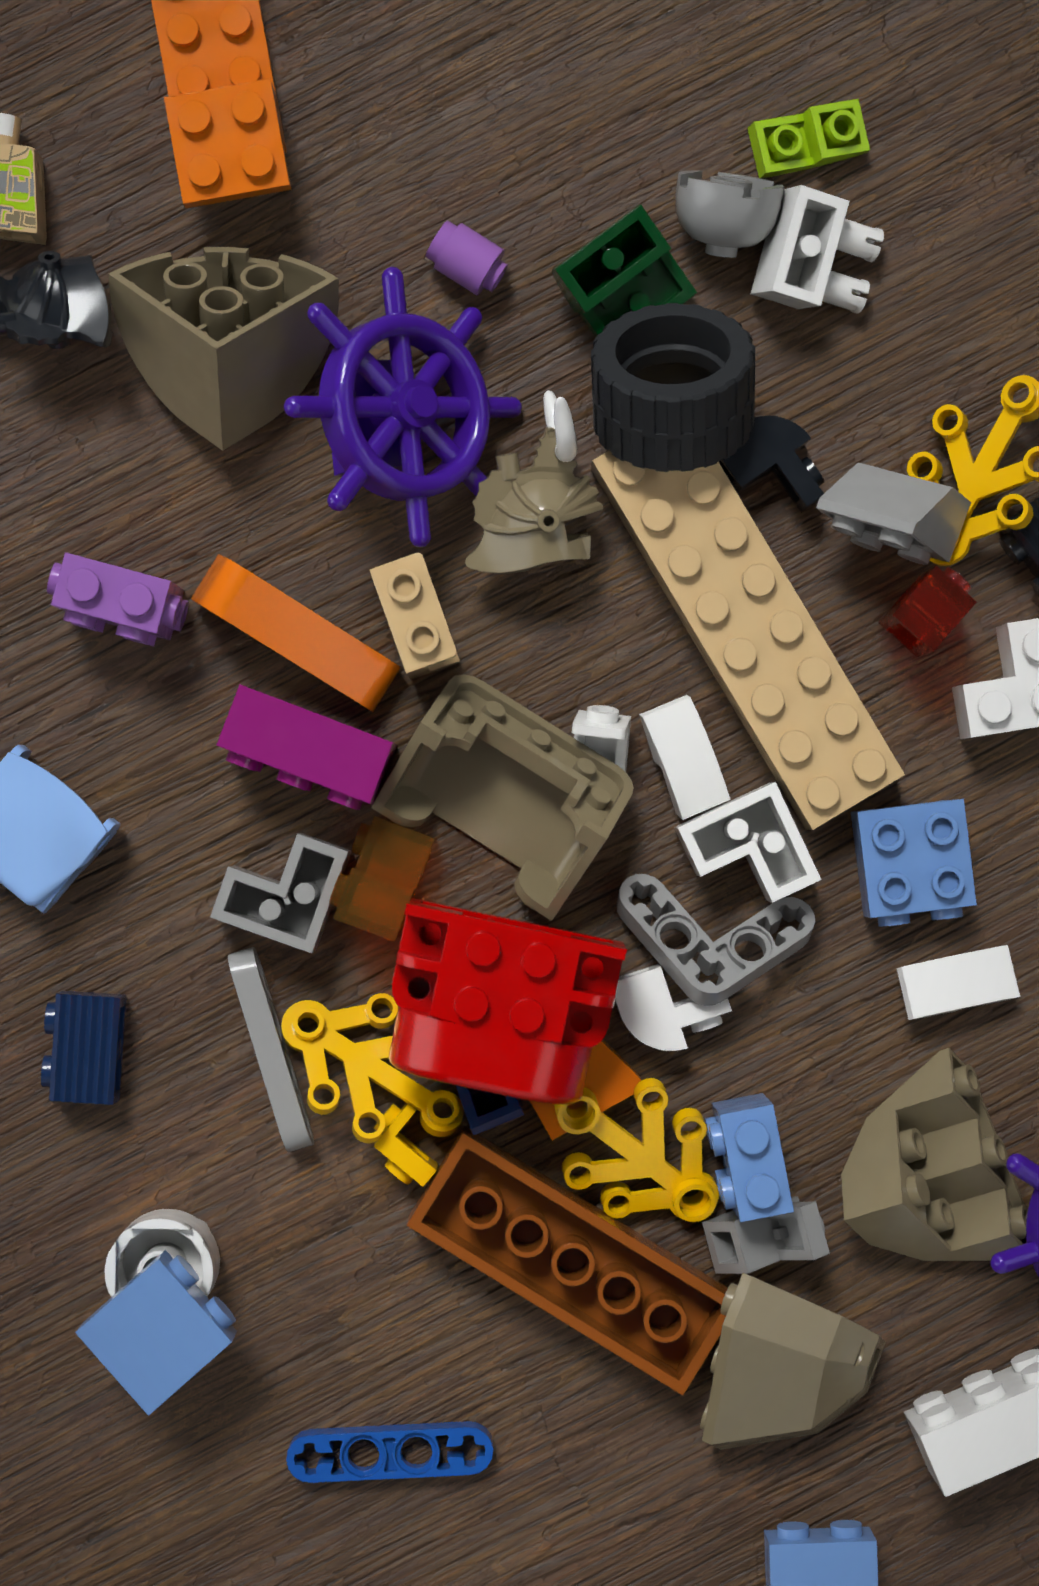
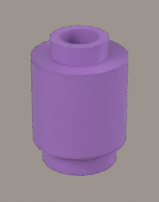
[426,220,508,296]

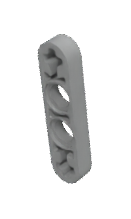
[228,947,314,1153]

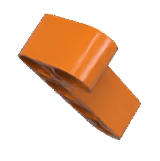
[191,554,401,712]

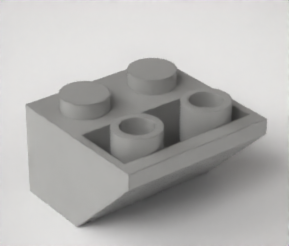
[816,462,971,565]

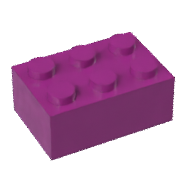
[216,684,397,810]

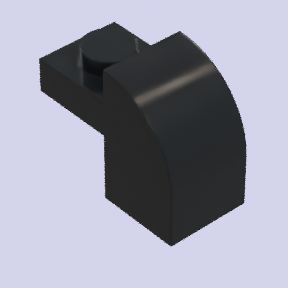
[718,416,824,513]

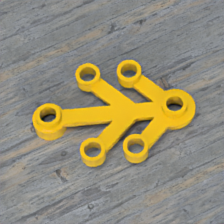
[907,375,1039,566]
[281,993,464,1143]
[555,1078,719,1222]

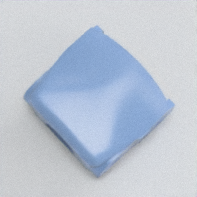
[0,744,121,914]

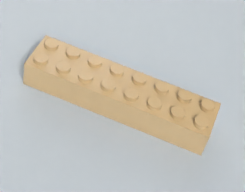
[590,451,905,830]

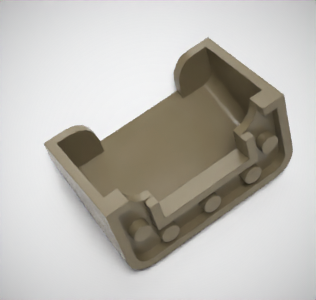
[371,674,634,921]

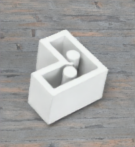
[952,618,1039,739]
[674,782,821,903]

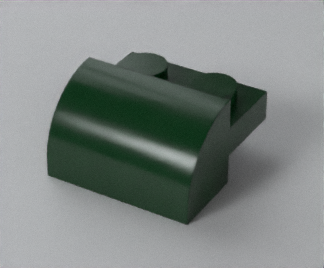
[552,204,697,337]

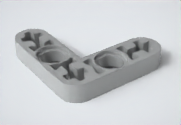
[616,874,815,1006]

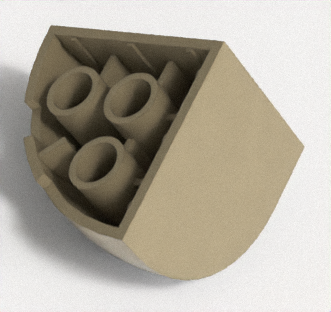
[108,247,339,451]

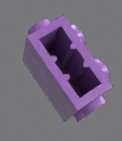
[47,552,189,646]

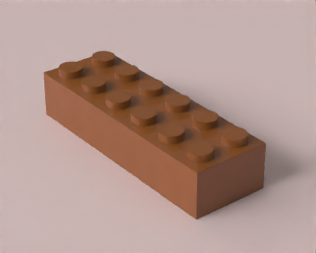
[406,1126,728,1395]

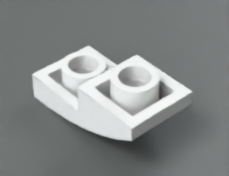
[639,695,730,820]
[896,945,1020,1020]

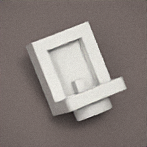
[572,705,631,772]

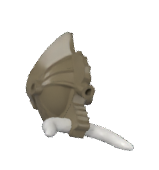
[465,390,603,575]

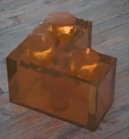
[329,816,436,942]

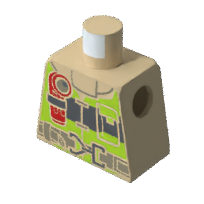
[0,113,47,245]

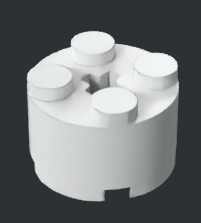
[105,1209,220,1297]

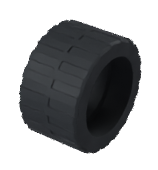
[591,303,755,472]

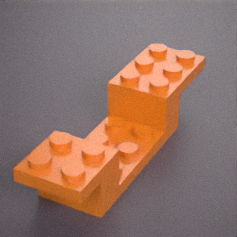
[151,0,291,209]

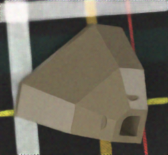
[841,1048,1028,1261]
[700,1273,886,1450]

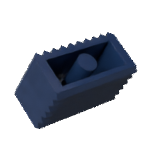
[41,991,127,1105]

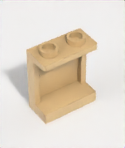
[369,553,460,680]

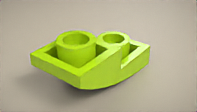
[747,99,870,179]

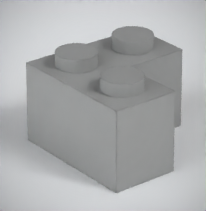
[210,833,352,953]

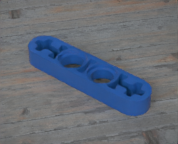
[286,1421,493,1483]

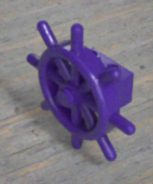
[284,267,522,547]

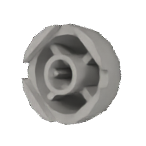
[675,170,784,258]

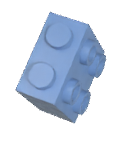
[851,799,977,927]
[705,1093,794,1222]
[75,1250,237,1416]
[764,1520,878,1586]

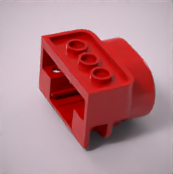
[389,898,627,1105]

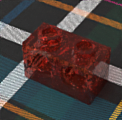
[878,566,977,657]

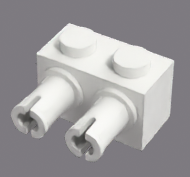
[750,185,884,314]

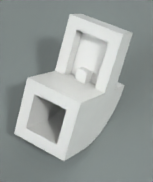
[615,964,732,1051]

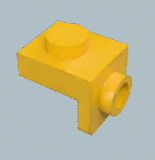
[373,1103,438,1187]

